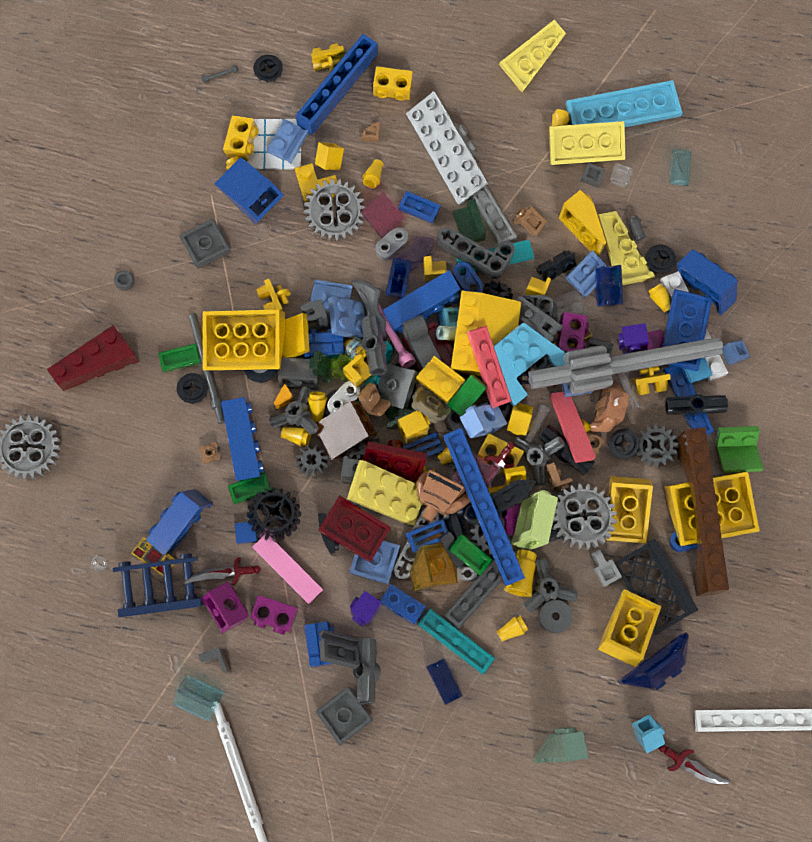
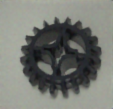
[246,487,301,542]

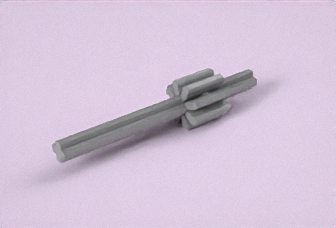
[528,337,723,394]

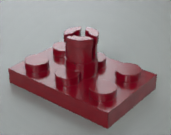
[362,439,427,483]
[318,495,391,563]

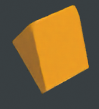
[274,384,293,410]

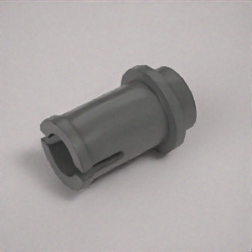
[627,216,646,241]
[588,337,614,355]

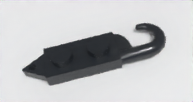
[463,478,537,525]

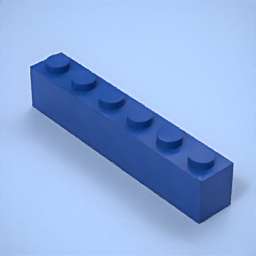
[296,34,378,135]

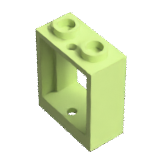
[511,490,558,551]

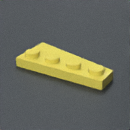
[499,20,566,92]
[598,211,655,286]

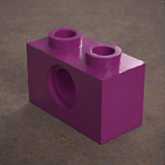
[202,582,249,634]

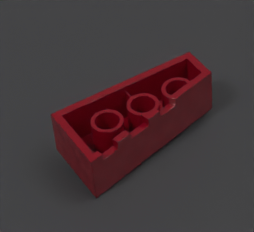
[47,325,139,391]

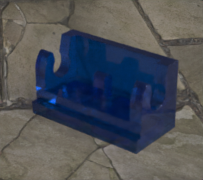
[595,265,623,307]
[426,659,463,705]

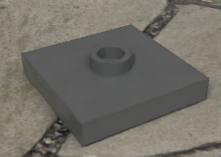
[179,218,231,269]
[377,364,418,410]
[315,686,373,746]

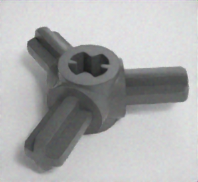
[269,386,319,435]
[513,437,565,485]
[523,558,578,612]

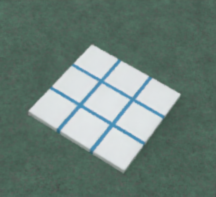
[247,119,301,170]

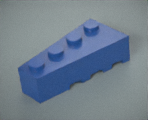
[383,270,462,333]
[221,397,264,481]

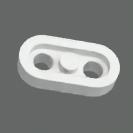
[327,381,360,414]

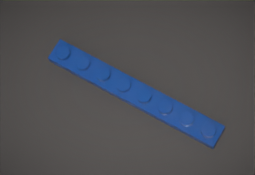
[443,428,525,586]

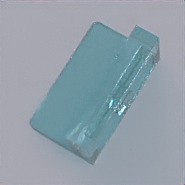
[173,675,224,722]

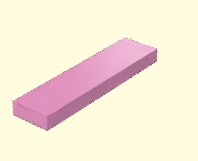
[252,535,323,604]

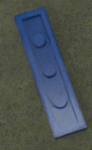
[663,365,715,435]

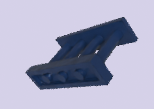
[113,553,204,618]

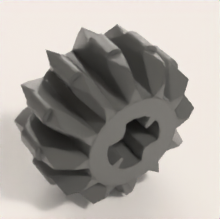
[295,445,329,478]

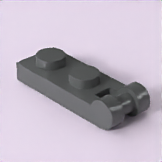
[516,295,563,343]

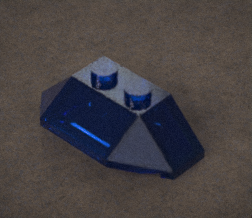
[618,632,689,690]

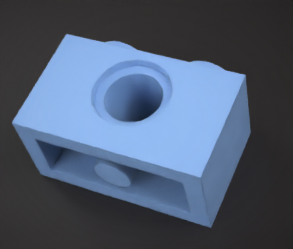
[460,403,507,439]

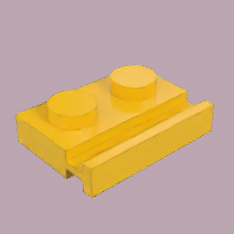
[416,356,465,403]

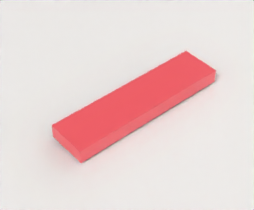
[467,325,511,408]
[550,392,596,463]

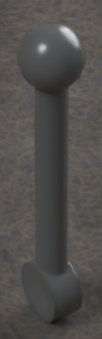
[202,65,239,83]

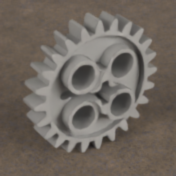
[304,179,365,241]
[0,415,62,480]
[552,484,617,550]

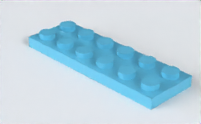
[565,80,682,127]

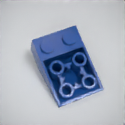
[214,157,284,225]

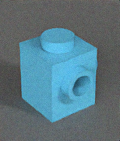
[632,714,665,753]

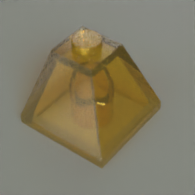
[410,544,458,591]

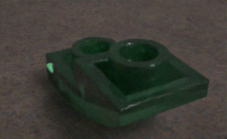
[310,351,332,382]

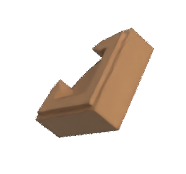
[361,122,381,142]

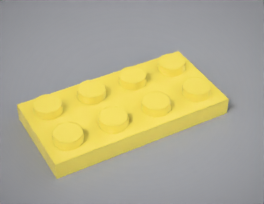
[549,121,625,165]
[347,460,421,526]

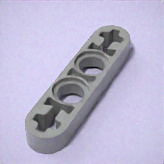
[394,509,439,580]

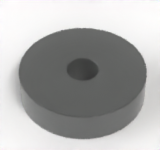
[539,600,572,633]

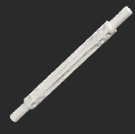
[212,702,268,842]

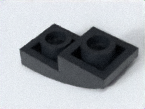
[318,513,339,556]

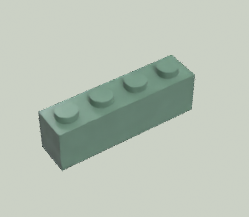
[534,727,588,763]

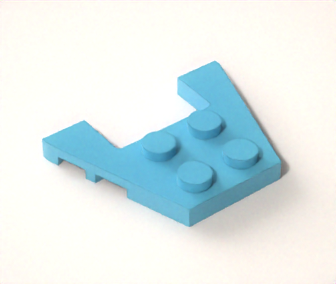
[493,323,566,406]

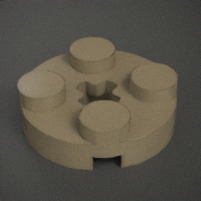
[411,387,451,423]

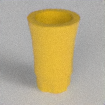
[504,549,537,597]

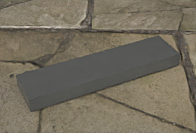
[444,559,503,629]

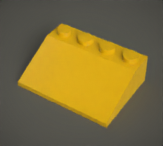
[451,291,521,376]
[203,310,285,371]
[664,472,760,546]

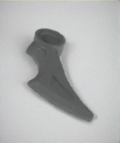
[351,280,387,341]

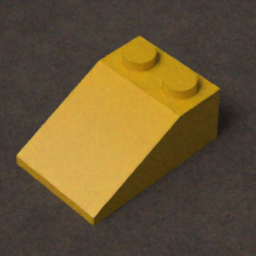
[558,190,606,257]
[606,476,653,544]
[598,589,661,667]

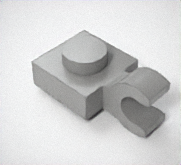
[590,549,622,587]

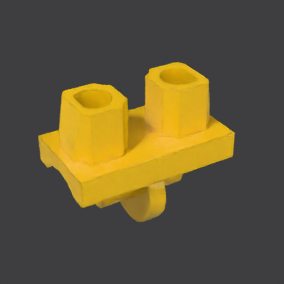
[311,43,345,72]
[256,279,291,311]
[631,366,671,395]

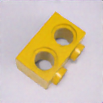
[373,66,413,101]
[223,115,259,161]
[398,411,430,445]
[477,433,524,475]

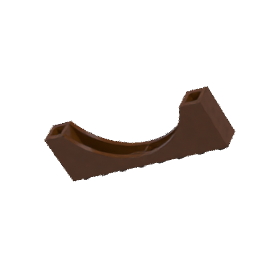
[675,428,729,597]

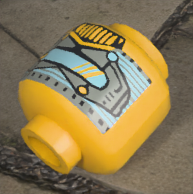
[344,337,368,363]

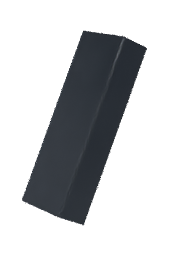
[438,531,464,568]

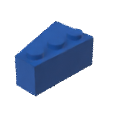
[677,249,738,315]
[146,489,213,555]

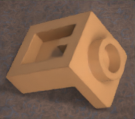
[513,206,547,236]
[358,383,391,416]
[545,463,573,492]

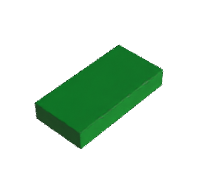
[158,343,201,373]
[447,374,488,416]
[228,472,272,505]
[449,534,492,576]

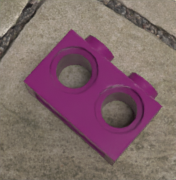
[556,312,589,353]
[250,595,298,635]

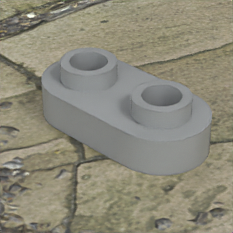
[375,227,408,260]

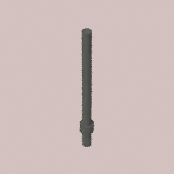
[189,314,225,424]

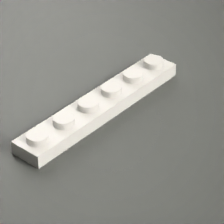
[660,271,728,382]
[694,709,812,732]

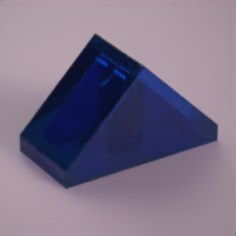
[385,257,412,298]

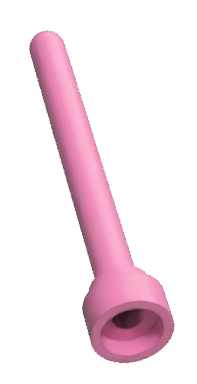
[378,302,416,368]

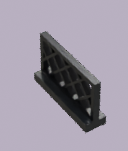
[614,539,698,635]

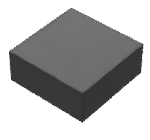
[581,162,605,188]

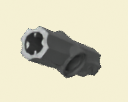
[361,316,388,376]
[353,638,381,704]

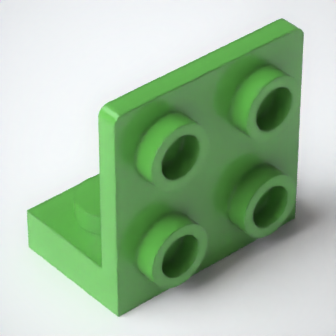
[715,426,764,473]

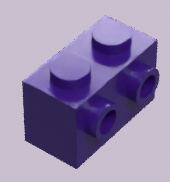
[618,323,649,354]
[350,591,382,627]

